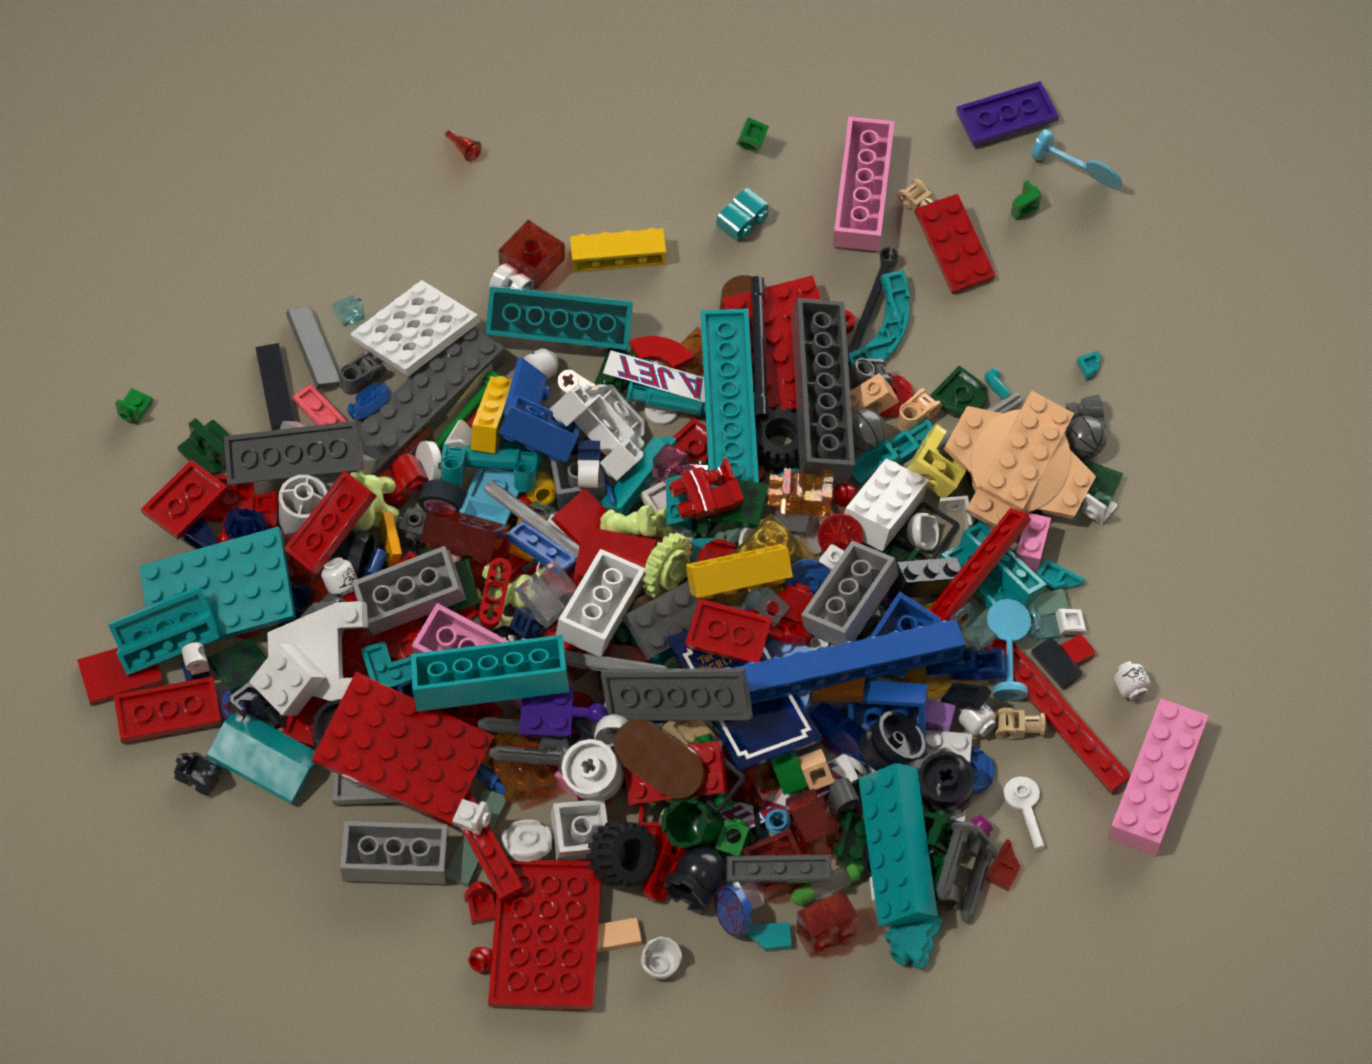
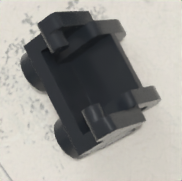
[173,752,222,795]

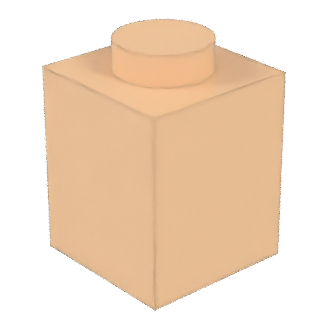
[798,749,835,792]

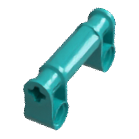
[626,359,706,416]
[441,444,542,492]

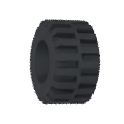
[755,407,800,474]
[587,821,658,887]

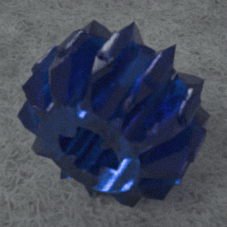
[224,508,266,539]

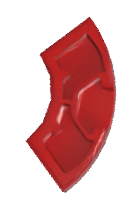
[629,336,694,369]
[747,609,812,645]

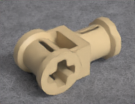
[897,178,934,213]
[995,708,1045,740]

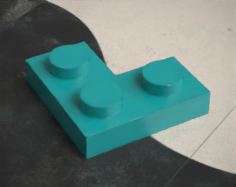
[361,641,412,690]

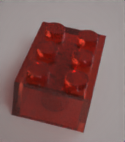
[420,506,510,563]

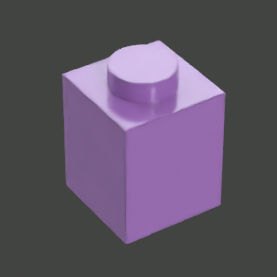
[926,699,956,732]

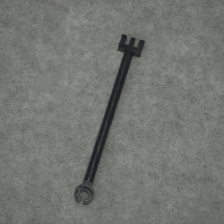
[847,247,898,353]

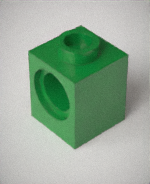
[735,117,769,153]
[771,750,808,795]
[715,818,752,856]

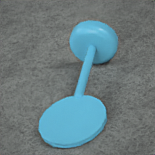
[1031,129,1123,189]
[986,599,1031,701]

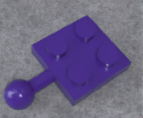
[520,686,608,738]

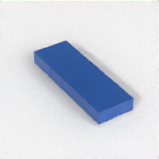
[506,520,577,577]

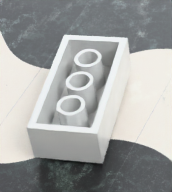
[844,459,929,551]
[555,549,645,657]

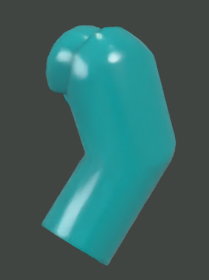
[984,368,1011,400]

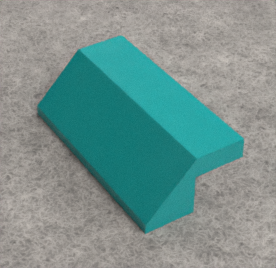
[600,437,676,516]
[940,522,1047,609]
[108,585,219,675]
[206,714,318,804]

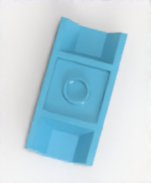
[457,467,521,538]

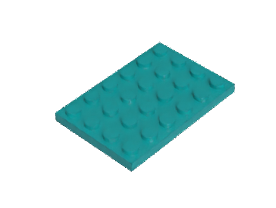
[139,527,296,645]

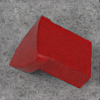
[464,881,496,925]

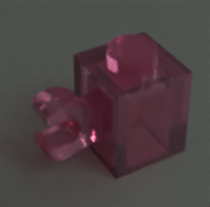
[652,442,695,484]

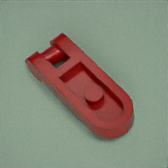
[643,832,687,901]

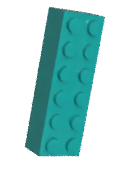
[485,285,634,350]
[411,635,569,712]
[859,763,938,928]

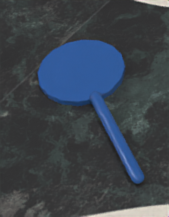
[600,456,615,505]

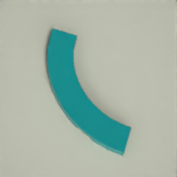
[848,270,910,369]

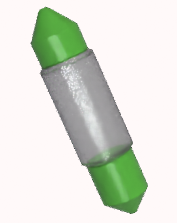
[790,863,864,906]

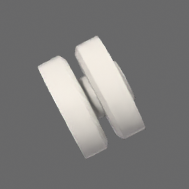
[561,739,624,801]

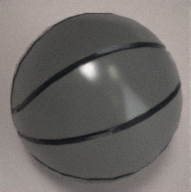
[851,408,886,451]
[1066,416,1107,458]

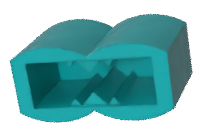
[716,188,769,241]

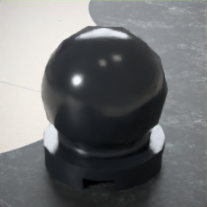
[663,846,727,913]

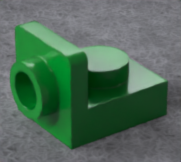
[1011,180,1041,220]
[115,388,153,424]

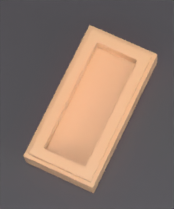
[597,917,642,952]

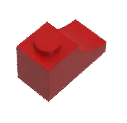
[754,583,814,623]

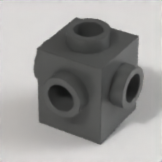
[397,508,434,549]

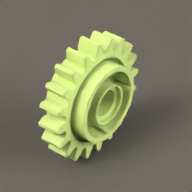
[642,532,693,598]

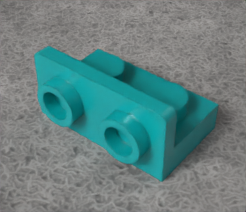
[666,475,693,533]

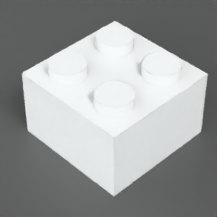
[249,643,327,715]
[550,799,607,861]

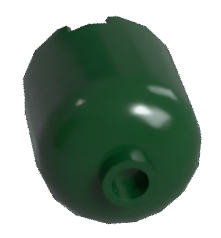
[661,797,724,849]

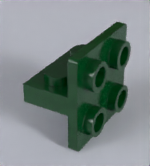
[177,418,230,475]

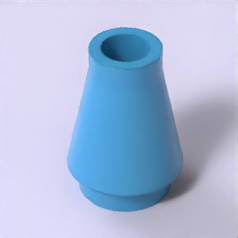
[765,809,791,837]

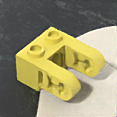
[906,423,966,498]

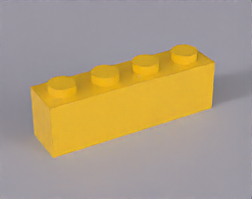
[570,228,666,273]
[471,376,512,453]
[686,544,793,600]

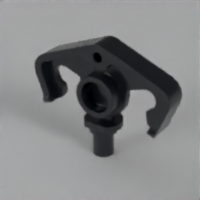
[227,682,283,729]

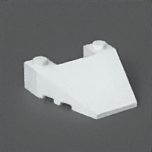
[550,384,645,481]
[268,601,368,701]

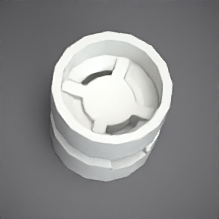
[489,263,534,290]

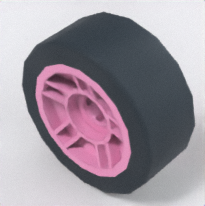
[418,480,466,516]

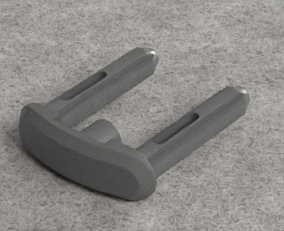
[477,717,570,770]
[936,821,997,923]

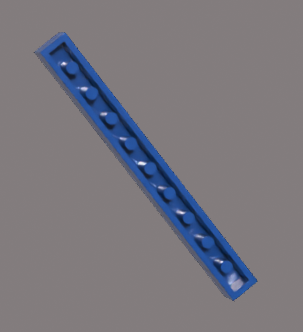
[725,620,966,704]

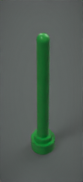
[434,371,499,450]

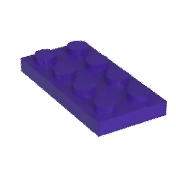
[956,81,1059,147]

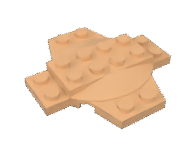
[944,390,1096,528]

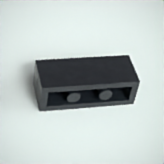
[889,557,962,599]

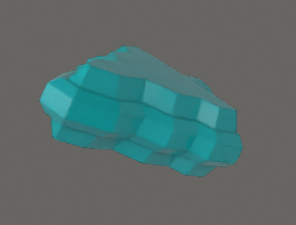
[883,915,942,970]

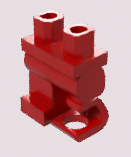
[669,458,744,521]

